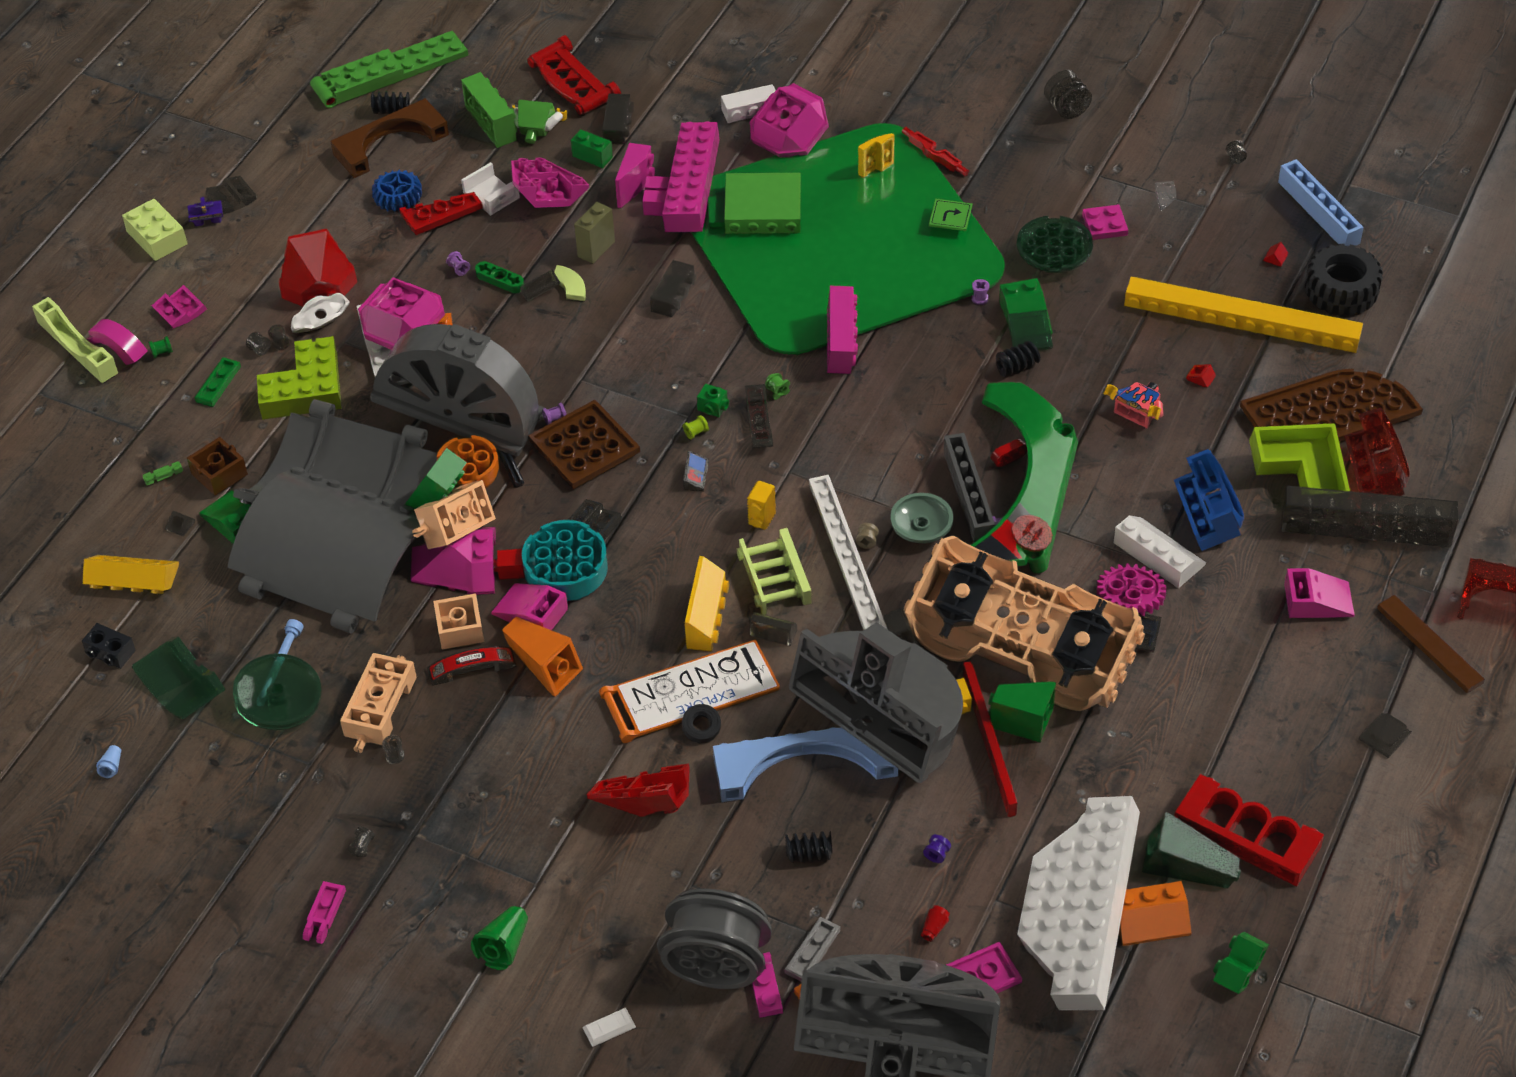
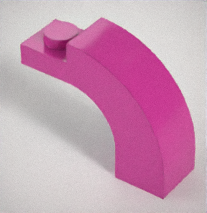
[86,319,148,365]

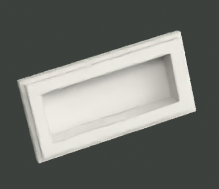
[582,1008,636,1047]

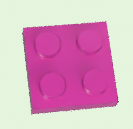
[1082,205,1128,240]

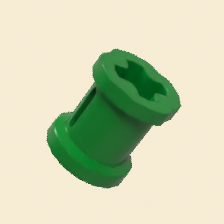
[148,336,173,358]

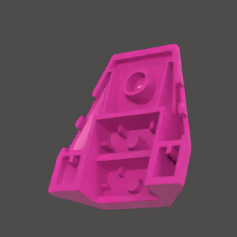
[411,527,496,595]

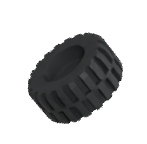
[1305,244,1383,316]

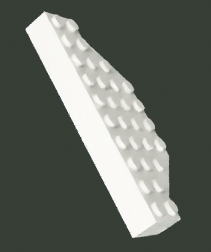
[1017,796,1140,1010]

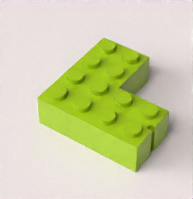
[257,336,342,420]
[1249,423,1351,509]

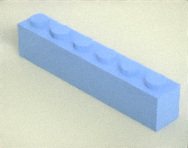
[1278,159,1363,246]

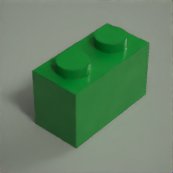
[571,129,613,168]

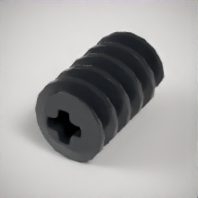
[371,91,410,114]
[995,341,1041,377]
[785,831,832,863]

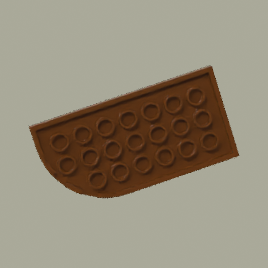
[1240,369,1423,442]

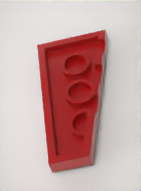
[399,192,483,235]

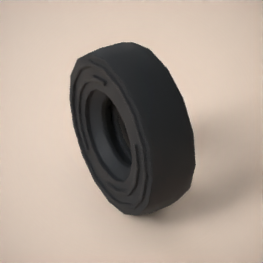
[682,704,721,743]

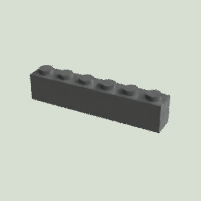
[944,433,995,543]

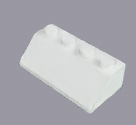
[1114,515,1206,588]

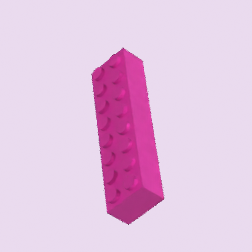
[662,121,720,232]

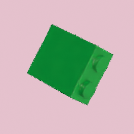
[988,681,1056,742]

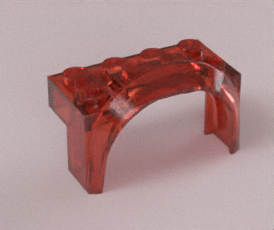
[1344,407,1410,507]
[1457,558,1516,620]

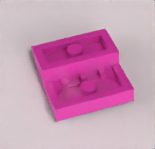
[151,285,207,328]

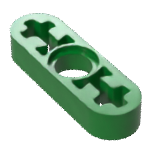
[475,261,525,293]

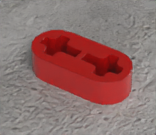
[991,439,1028,467]

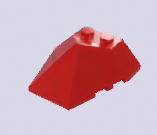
[278,229,357,307]
[587,764,690,817]

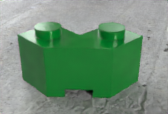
[1213,932,1269,994]

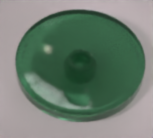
[233,654,321,730]

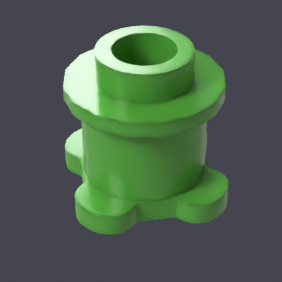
[765,373,790,400]

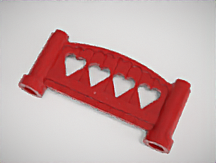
[527,35,621,115]

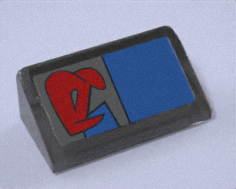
[683,451,709,492]

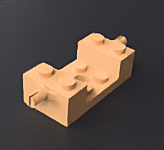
[412,480,496,549]
[340,653,417,753]

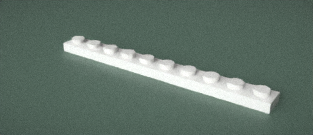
[809,475,888,630]

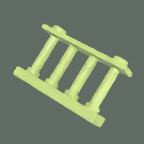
[736,528,812,615]

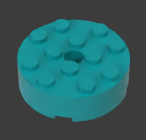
[522,520,608,601]

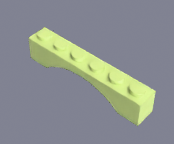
[32,297,118,383]

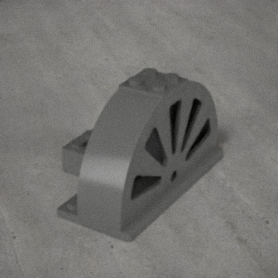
[370,324,544,456]
[789,622,963,783]
[794,954,1001,1077]

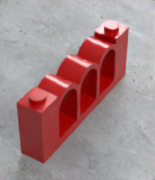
[1173,774,1324,887]

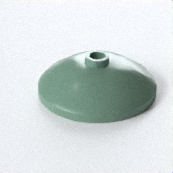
[890,493,953,543]

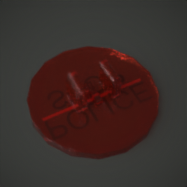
[1011,515,1053,552]

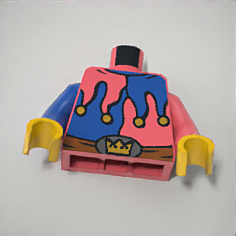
[1103,382,1163,428]

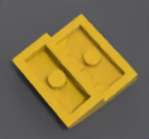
[858,133,894,178]

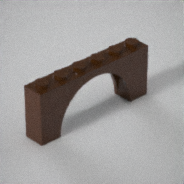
[330,98,449,178]

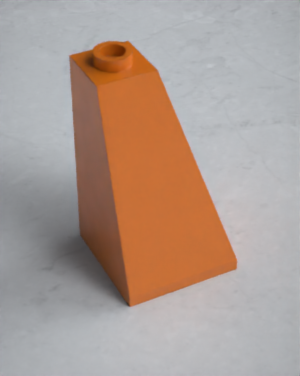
[502,616,583,697]

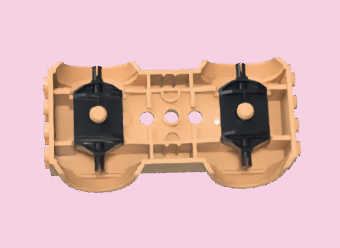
[904,536,1145,711]

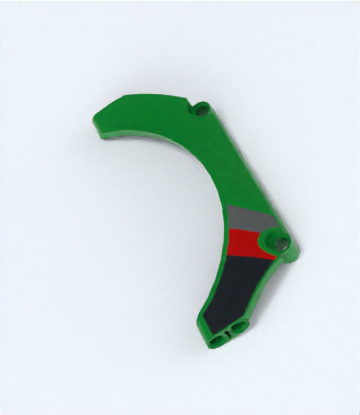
[971,382,1078,574]

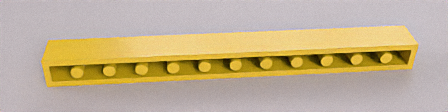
[1124,276,1363,353]

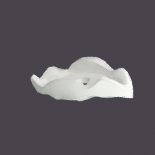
[291,293,350,333]

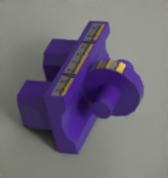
[187,197,223,226]

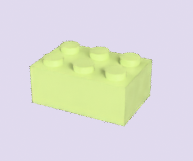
[122,199,187,261]

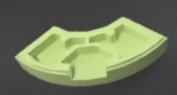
[552,265,586,301]

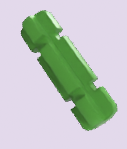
[143,461,183,485]

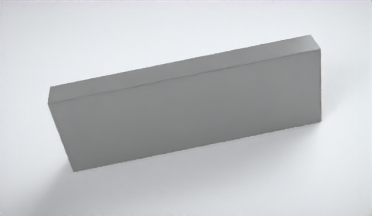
[785,917,840,982]

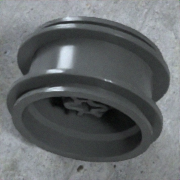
[657,888,772,989]

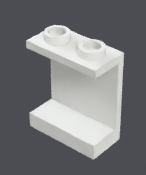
[461,162,520,216]

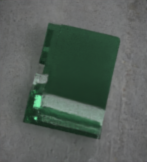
[132,636,226,719]

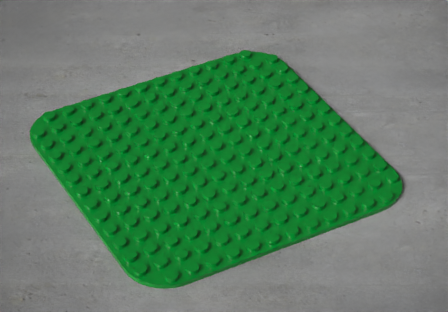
[691,123,1005,355]

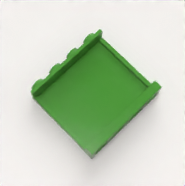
[725,173,801,234]

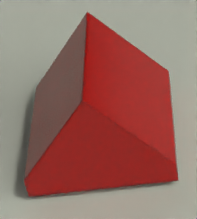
[1263,242,1288,267]

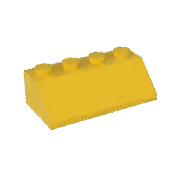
[83,555,179,594]
[685,556,729,652]

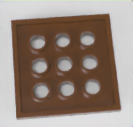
[528,400,641,489]

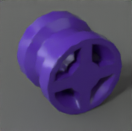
[923,834,951,863]

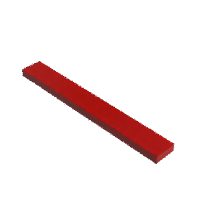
[963,661,1018,817]

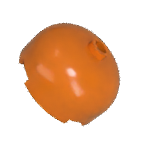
[437,435,499,489]

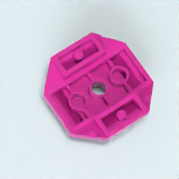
[750,83,829,158]
[358,277,445,350]

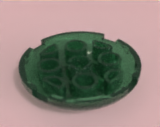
[1017,216,1093,273]

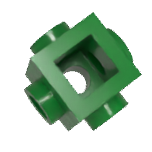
[697,383,729,417]

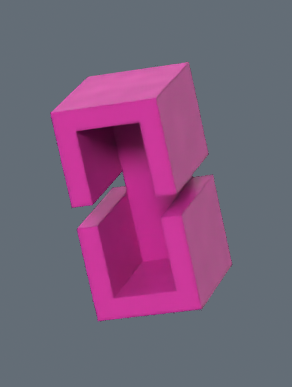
[643,176,669,216]

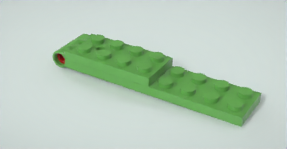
[310,31,468,108]

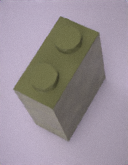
[574,202,615,264]

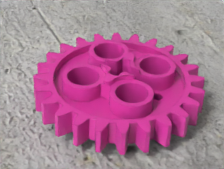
[1096,563,1166,616]

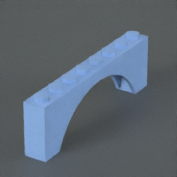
[713,727,898,802]

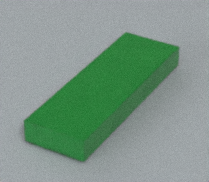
[195,357,241,407]

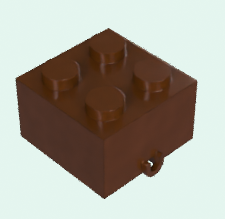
[187,437,248,496]

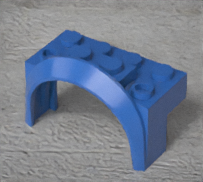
[1174,449,1244,551]

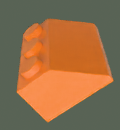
[1119,881,1191,946]

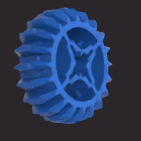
[372,169,422,213]

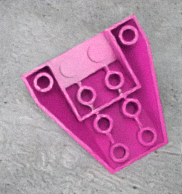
[511,158,589,208]

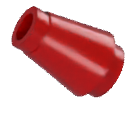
[921,905,950,942]

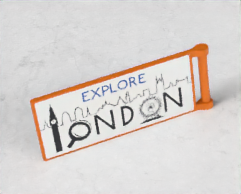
[599,640,780,743]

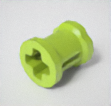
[683,415,709,440]

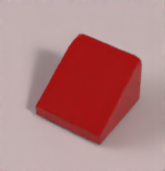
[1186,364,1216,387]

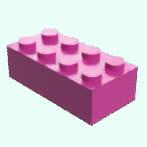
[827,286,858,374]

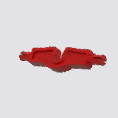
[902,127,969,177]

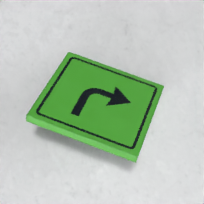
[929,199,973,231]

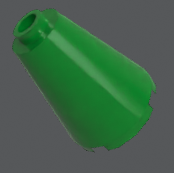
[471,906,528,970]

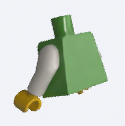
[512,100,567,144]

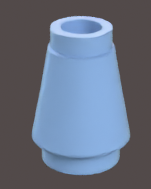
[96,745,121,778]

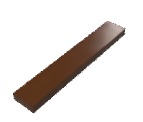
[1377,595,1485,694]

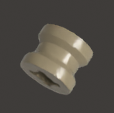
[855,523,879,549]

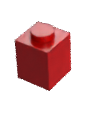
[493,549,524,580]

